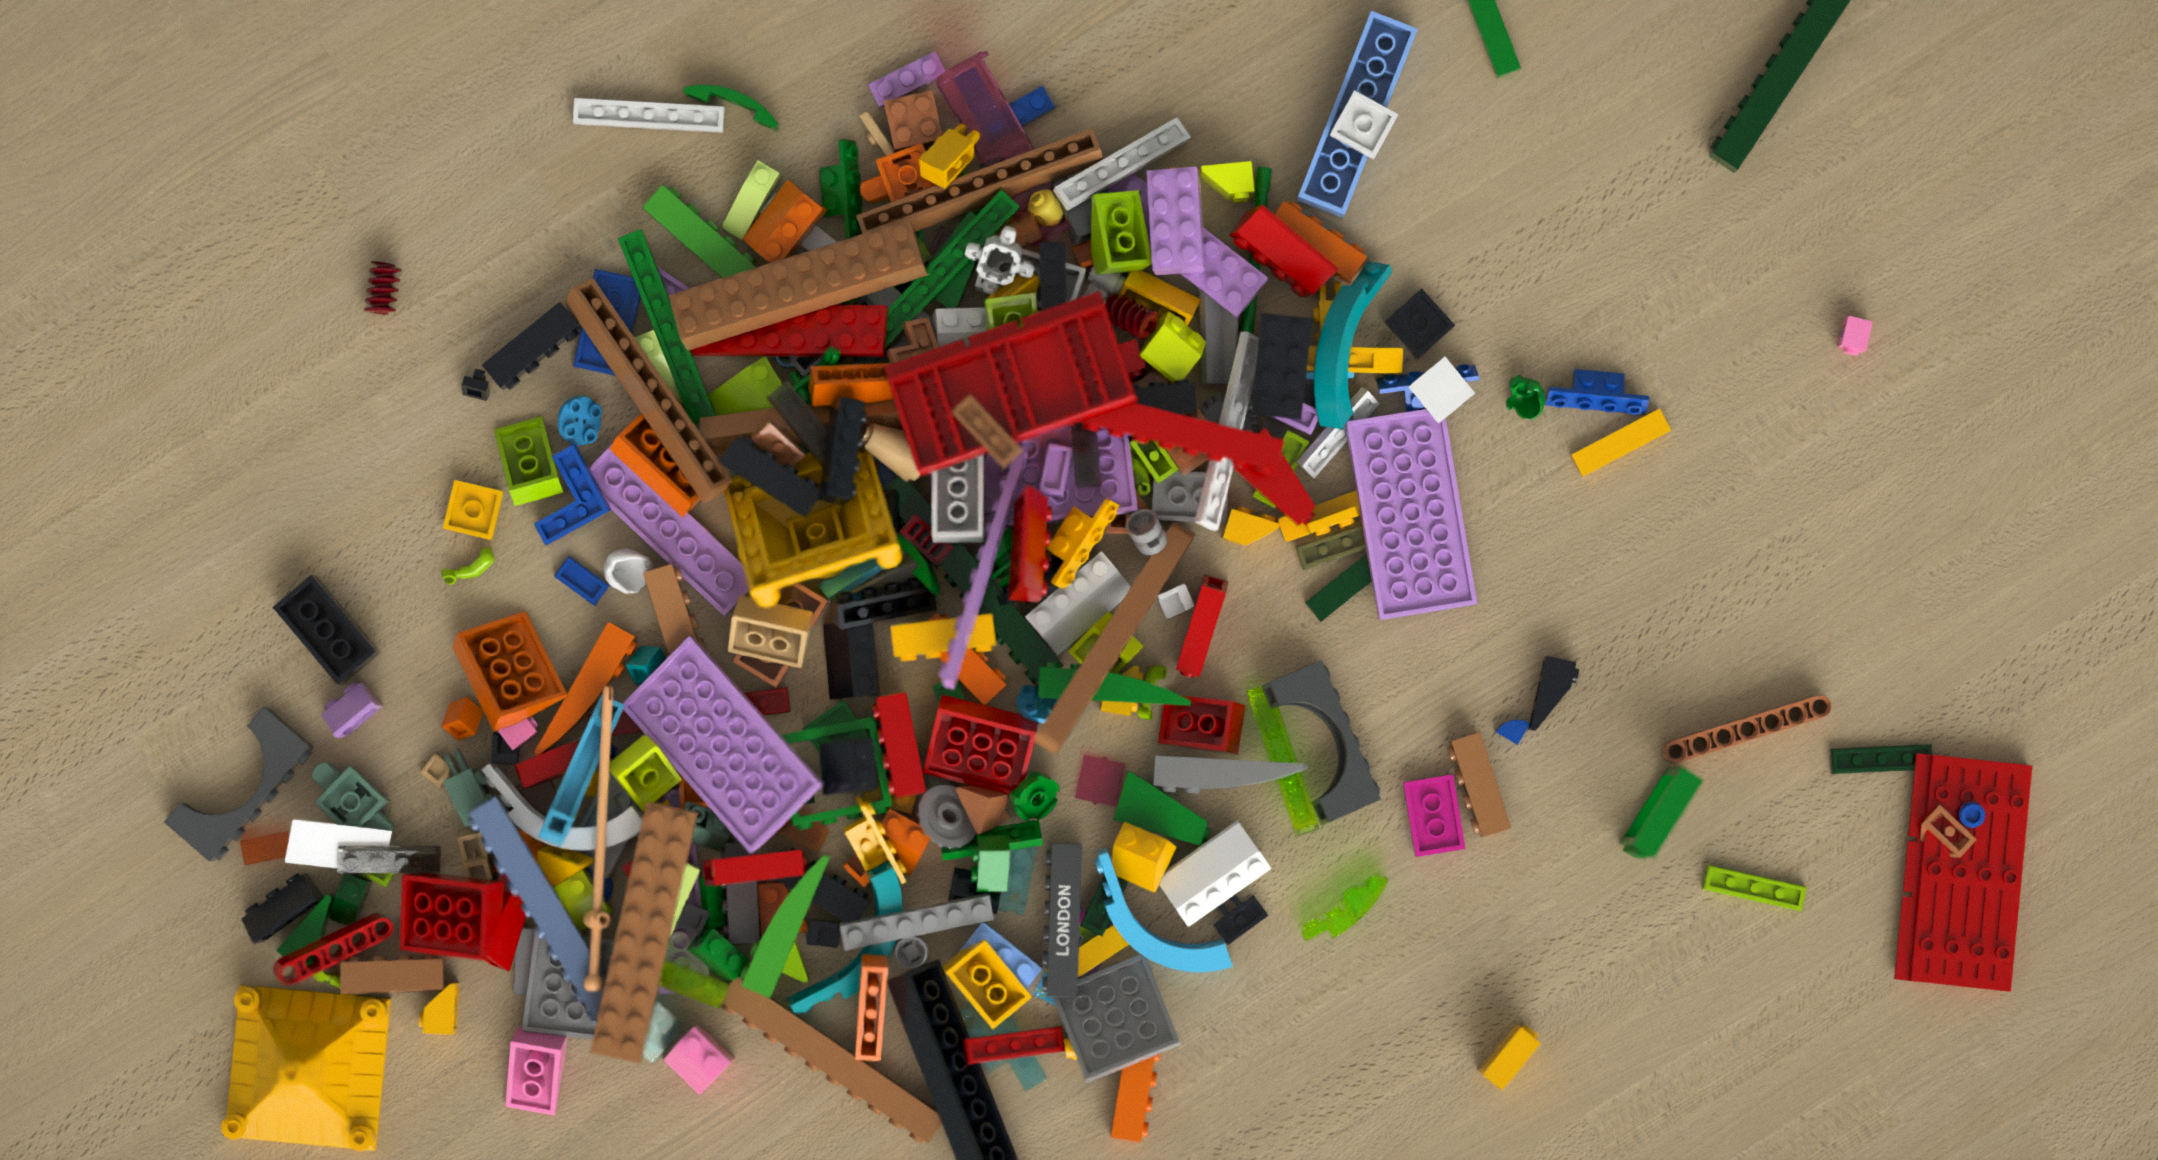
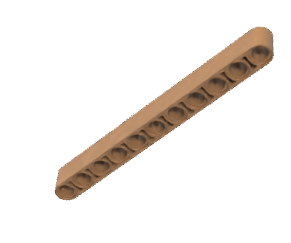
[1034,521,1196,755]

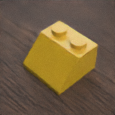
[1111,822,1176,893]

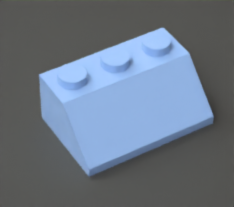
[958,922,1043,989]

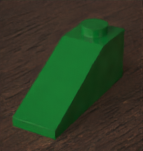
[276,893,335,965]

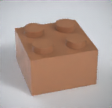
[884,90,942,153]

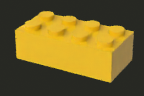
[891,614,997,662]

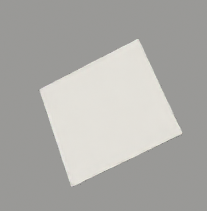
[1409,357,1475,424]

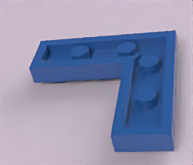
[953,66,1055,145]
[534,444,611,546]

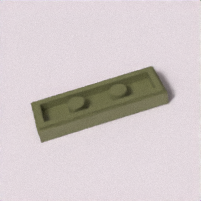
[1295,524,1366,571]

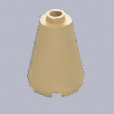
[861,424,920,483]

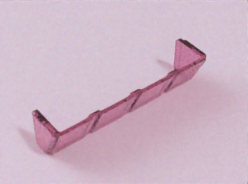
[936,51,1069,247]

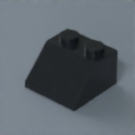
[819,738,878,795]

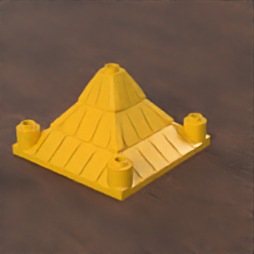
[724,446,902,607]
[221,985,391,1151]

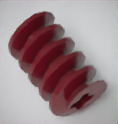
[363,261,402,315]
[1105,294,1159,339]

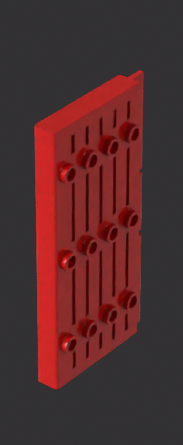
[884,291,1137,476]
[1894,753,2033,992]

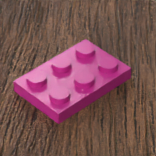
[1403,774,1466,857]

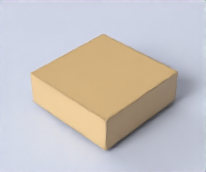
[420,753,452,788]

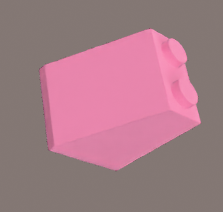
[664,1024,735,1095]

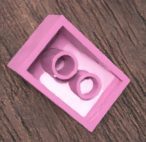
[505,1027,567,1115]

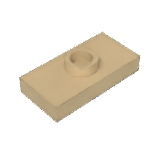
[859,111,895,156]

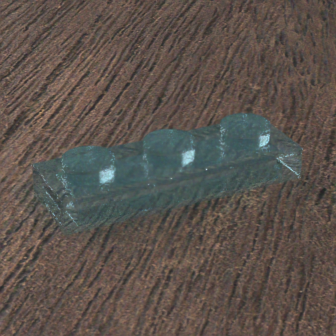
[988,1015,1047,1091]

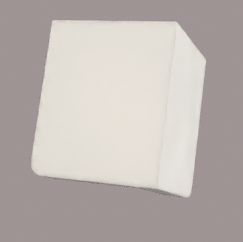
[1157,584,1195,619]

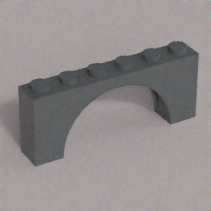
[1261,660,1381,825]
[164,707,313,862]

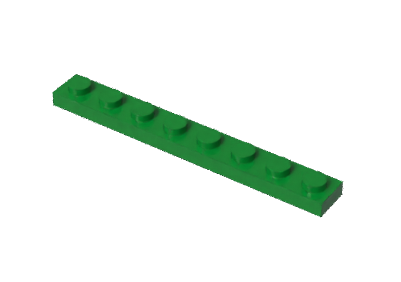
[885,189,1020,350]
[618,229,717,425]

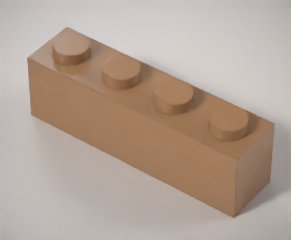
[643,561,706,656]
[1447,732,1511,837]
[340,955,444,995]

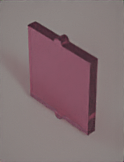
[1075,755,1125,807]

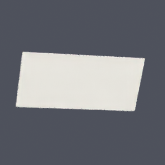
[285,820,392,873]

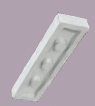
[1296,387,1380,479]

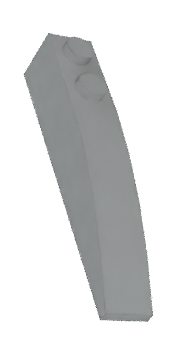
[1153,755,1308,794]

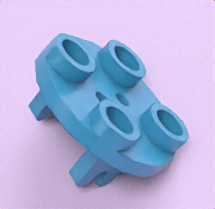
[557,396,602,445]
[1016,685,1059,723]

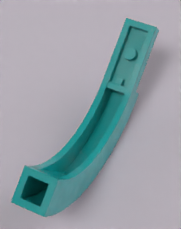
[1314,262,1392,429]
[787,861,902,1014]

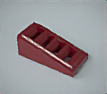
[899,514,954,567]

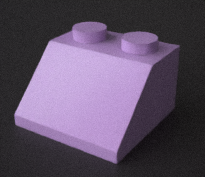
[321,682,383,738]

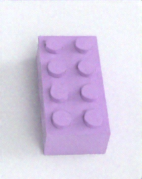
[1147,167,1206,275]

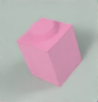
[1837,316,1873,356]
[497,716,538,751]

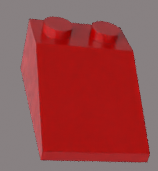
[1158,695,1245,755]

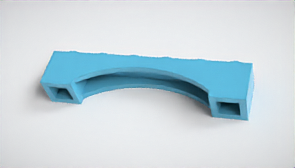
[537,695,625,847]

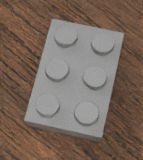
[1152,471,1229,524]

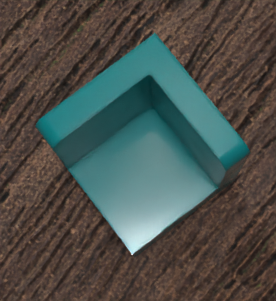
[625,646,666,685]

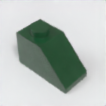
[330,872,373,926]

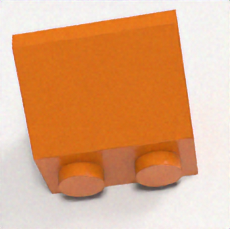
[881,808,931,876]

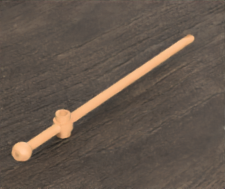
[584,685,613,991]

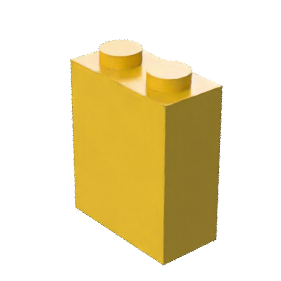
[1478,1024,1541,1091]

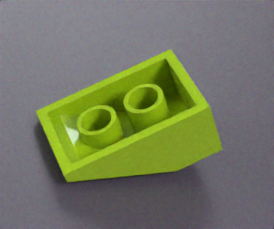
[1091,190,1152,275]
[985,292,1038,330]
[709,356,793,416]
[494,416,563,506]

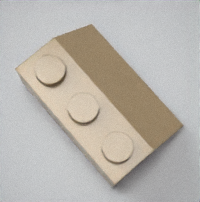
[728,595,813,668]

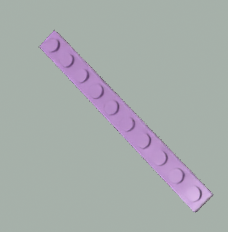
[940,446,1028,689]

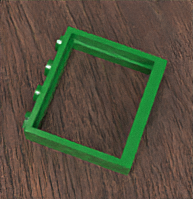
[781,716,892,830]
[1620,766,1704,860]

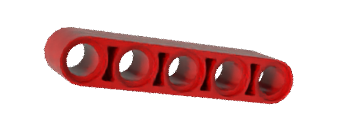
[273,913,394,985]

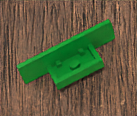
[819,139,863,239]

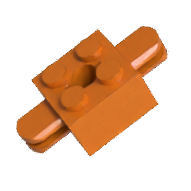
[860,143,937,203]

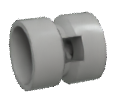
[1126,509,1168,555]
[895,936,929,969]

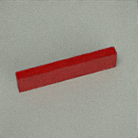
[963,1026,1065,1065]

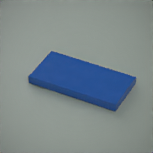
[573,269,641,376]

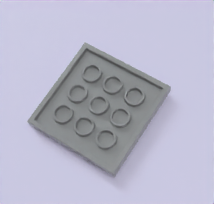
[522,931,615,1040]
[1053,954,1181,1083]

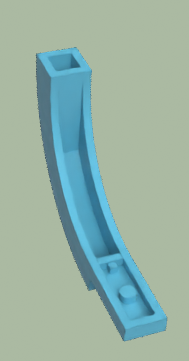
[1094,848,1233,972]

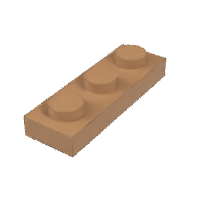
[952,395,1022,468]

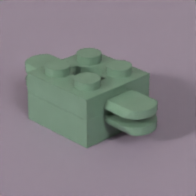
[443,748,495,838]
[312,763,394,835]

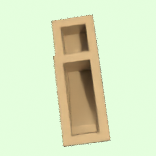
[456,828,495,880]

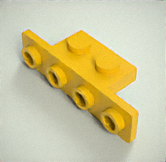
[1278,491,1360,542]
[1046,498,1119,589]
[843,795,907,884]

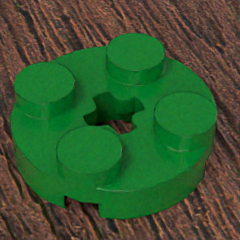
[1009,771,1060,821]

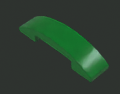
[683,85,780,132]
[897,533,940,597]

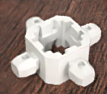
[964,226,1035,294]

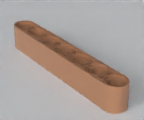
[1661,695,1832,763]

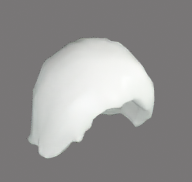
[604,548,653,594]

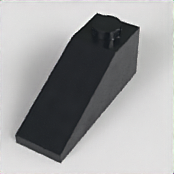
[1528,656,1579,731]

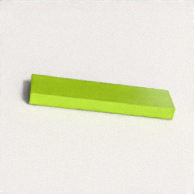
[1702,865,1807,911]

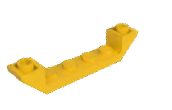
[1307,345,1403,373]

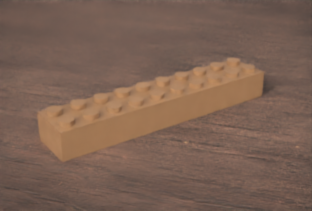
[669,220,928,351]
[590,801,699,1064]

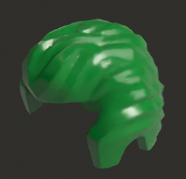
[1506,375,1545,420]

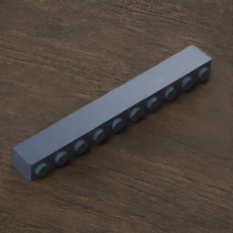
[467,794,607,1025]

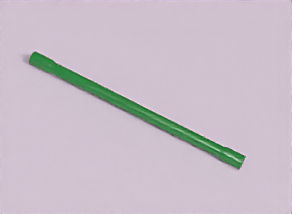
[1241,167,1272,413]

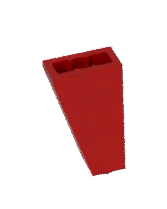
[1233,428,1316,526]
[1176,574,1229,678]
[702,850,807,886]
[485,873,526,972]

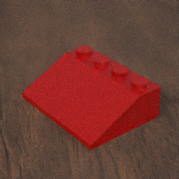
[1008,486,1052,602]
[923,694,1039,795]
[400,872,504,961]

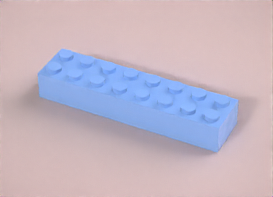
[1297,11,1418,219]

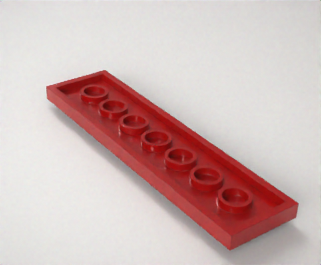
[690,305,888,357]

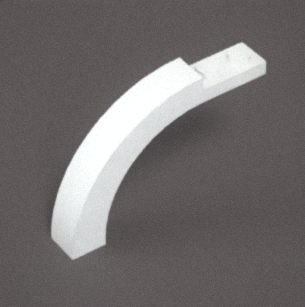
[482,763,644,850]

